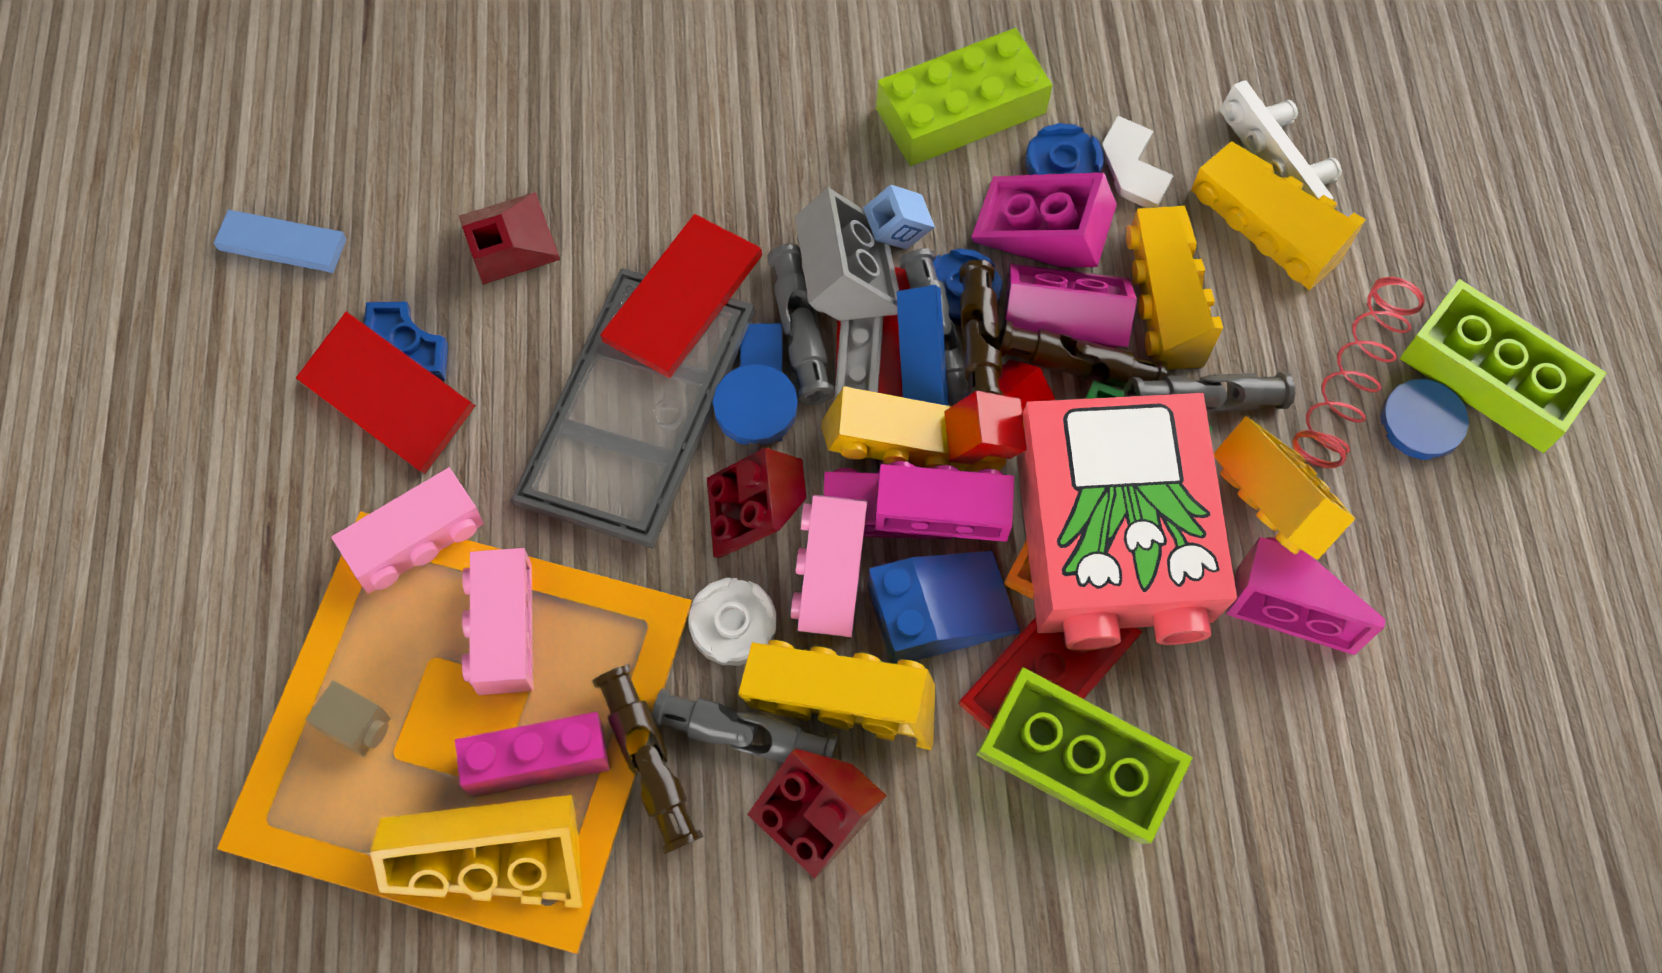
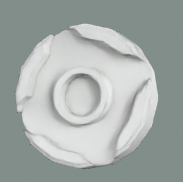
[688,578,776,666]

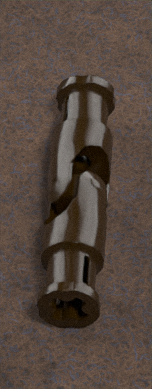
[959,260,1004,397]
[999,320,1168,389]
[592,664,704,854]

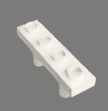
[1219,81,1342,200]

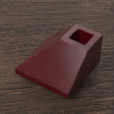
[459,192,560,285]
[707,447,807,559]
[747,749,887,879]

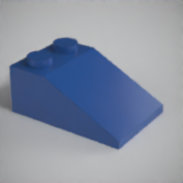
[867,551,1020,664]

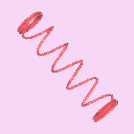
[1292,277,1425,468]

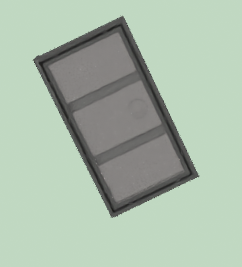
[510,269,756,549]

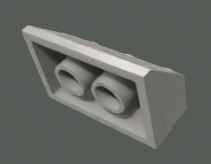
[795,187,899,321]

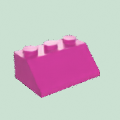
[1003,263,1137,348]

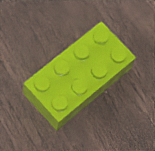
[876,27,1053,167]
[1399,279,1607,454]
[976,667,1193,844]

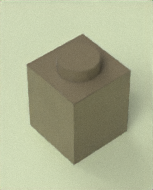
[305,680,390,757]

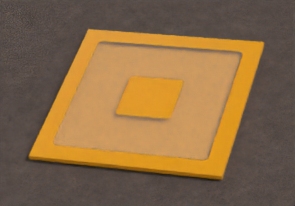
[217,511,692,955]

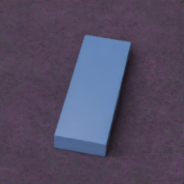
[214,210,346,273]

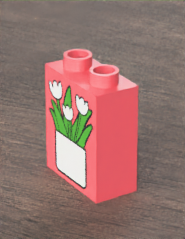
[1017,393,1237,650]

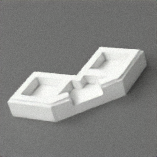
[1101,116,1173,208]

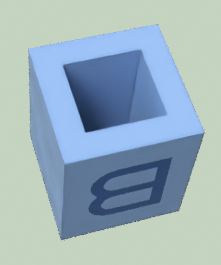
[863,185,935,249]

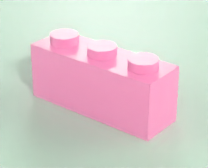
[331,467,484,594]
[791,495,867,637]
[462,548,533,695]

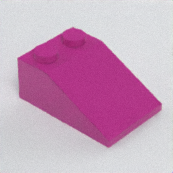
[971,173,1117,267]
[1226,537,1386,655]

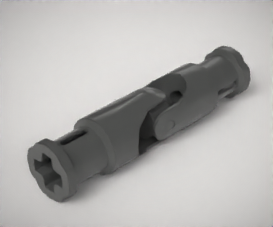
[767,244,835,405]
[899,248,969,406]
[1124,372,1296,412]
[652,688,838,763]

